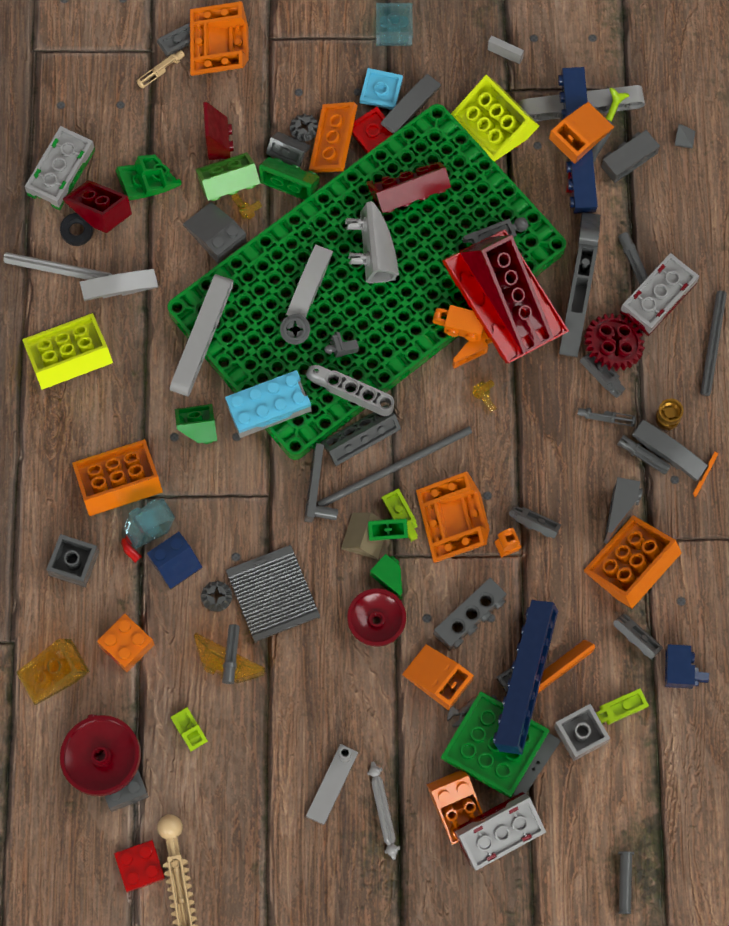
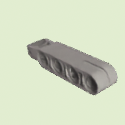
[306,365,394,416]

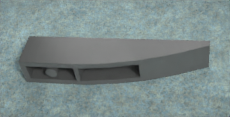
[559,244,598,357]

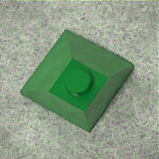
[175,404,218,444]

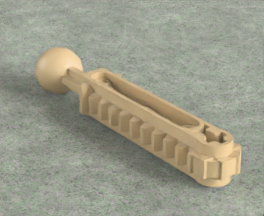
[157,814,198,926]

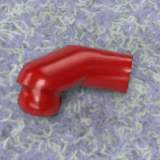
[121,535,142,563]

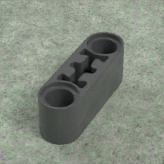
[578,212,601,247]

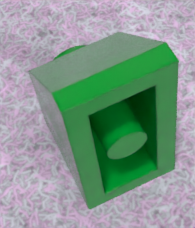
[370,554,402,599]

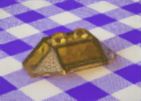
[194,632,266,684]

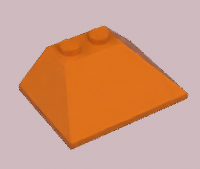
[190,1,249,76]
[416,471,490,563]

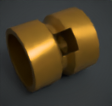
[655,398,684,430]

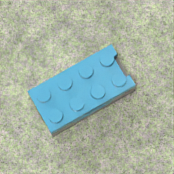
[225,370,311,438]

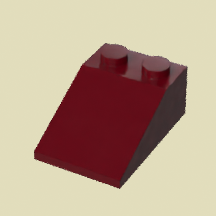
[203,102,234,160]
[63,180,132,233]

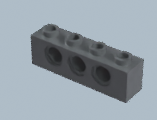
[433,577,507,651]

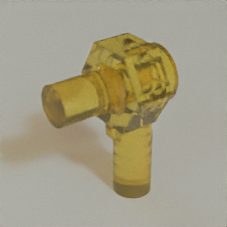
[231,193,262,220]
[472,380,497,413]

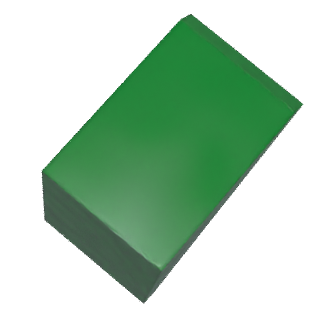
[368,518,408,541]

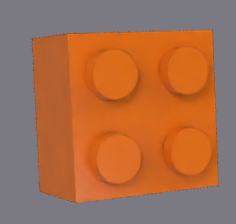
[97,614,155,673]

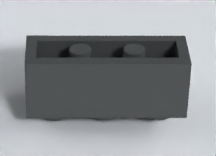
[601,130,660,183]

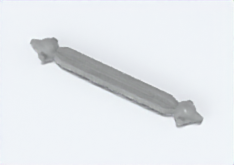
[367,761,400,860]

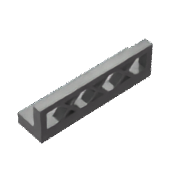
[321,405,401,466]

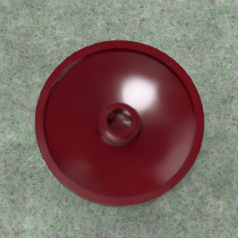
[60,715,141,796]

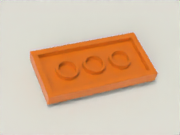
[309,102,358,173]

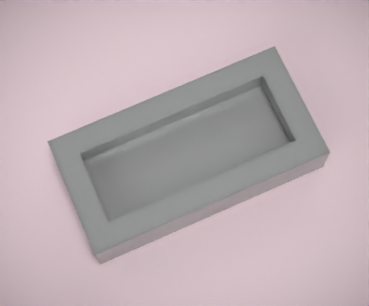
[487,35,524,64]

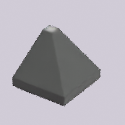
[675,124,696,149]

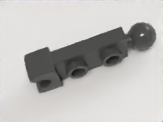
[462,217,528,244]

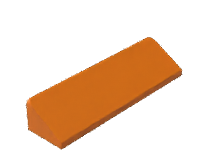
[538,640,595,693]

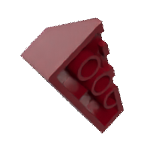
[366,162,451,213]

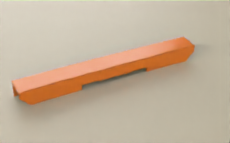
[693,452,719,497]

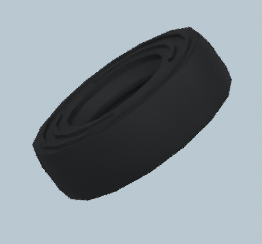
[60,213,93,246]

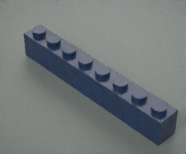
[558,67,598,214]
[493,600,558,755]

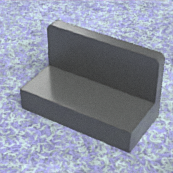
[266,132,310,167]

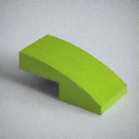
[170,707,208,751]

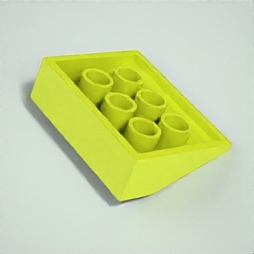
[451,75,539,162]
[22,313,113,389]

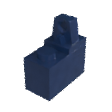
[665,644,709,689]

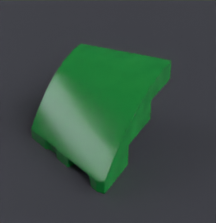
[116,154,182,200]

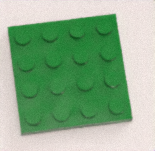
[441,691,550,798]

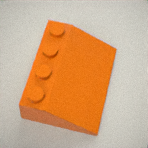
[72,439,163,516]
[583,515,682,609]

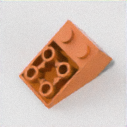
[549,102,614,164]
[402,644,474,711]
[426,770,483,845]

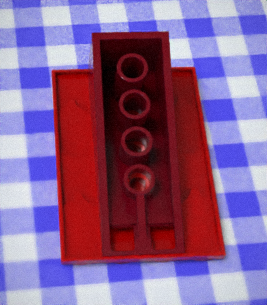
[442,230,569,363]

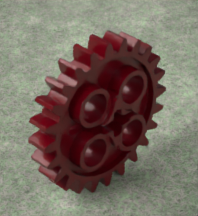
[584,313,645,371]

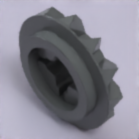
[290,113,318,141]
[280,314,311,345]
[201,580,232,612]

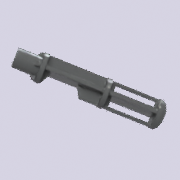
[577,408,636,427]

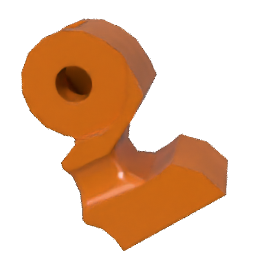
[494,528,522,558]

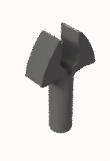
[447,697,476,727]

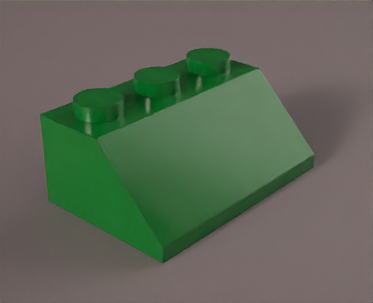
[259,157,320,200]

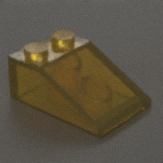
[17,639,90,705]

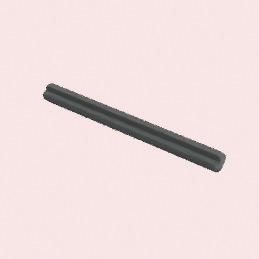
[700,291,727,396]

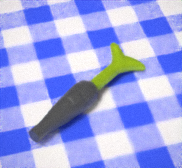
[592,88,630,163]

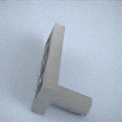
[306,744,358,825]

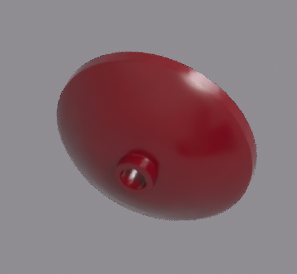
[347,588,406,647]

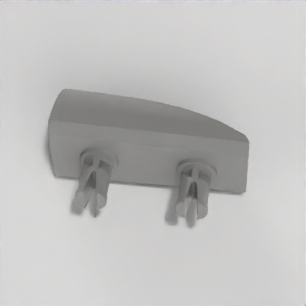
[345,201,399,283]

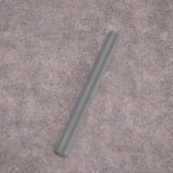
[3,252,112,280]

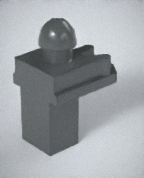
[324,331,359,358]

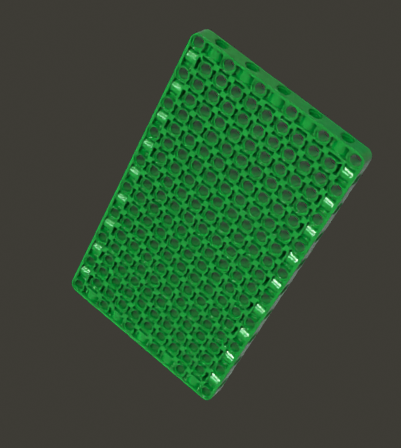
[168,104,566,460]

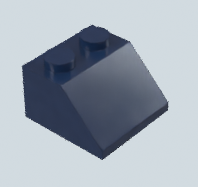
[147,532,203,590]

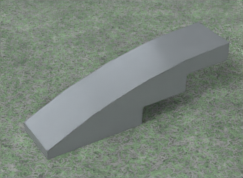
[286,244,333,318]
[80,269,158,301]

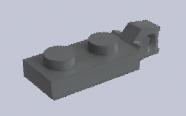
[580,352,625,398]

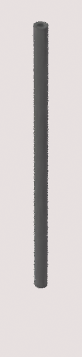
[317,426,472,507]

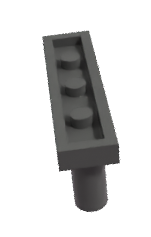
[304,443,338,523]

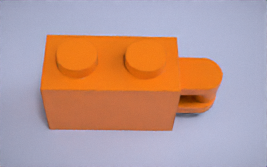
[432,305,484,342]

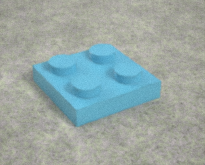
[360,68,403,110]

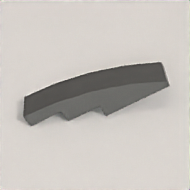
[381,74,441,134]
[632,420,708,481]

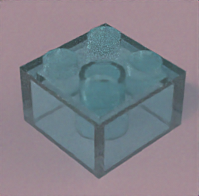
[376,3,413,46]
[124,498,175,549]

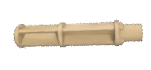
[137,50,185,88]

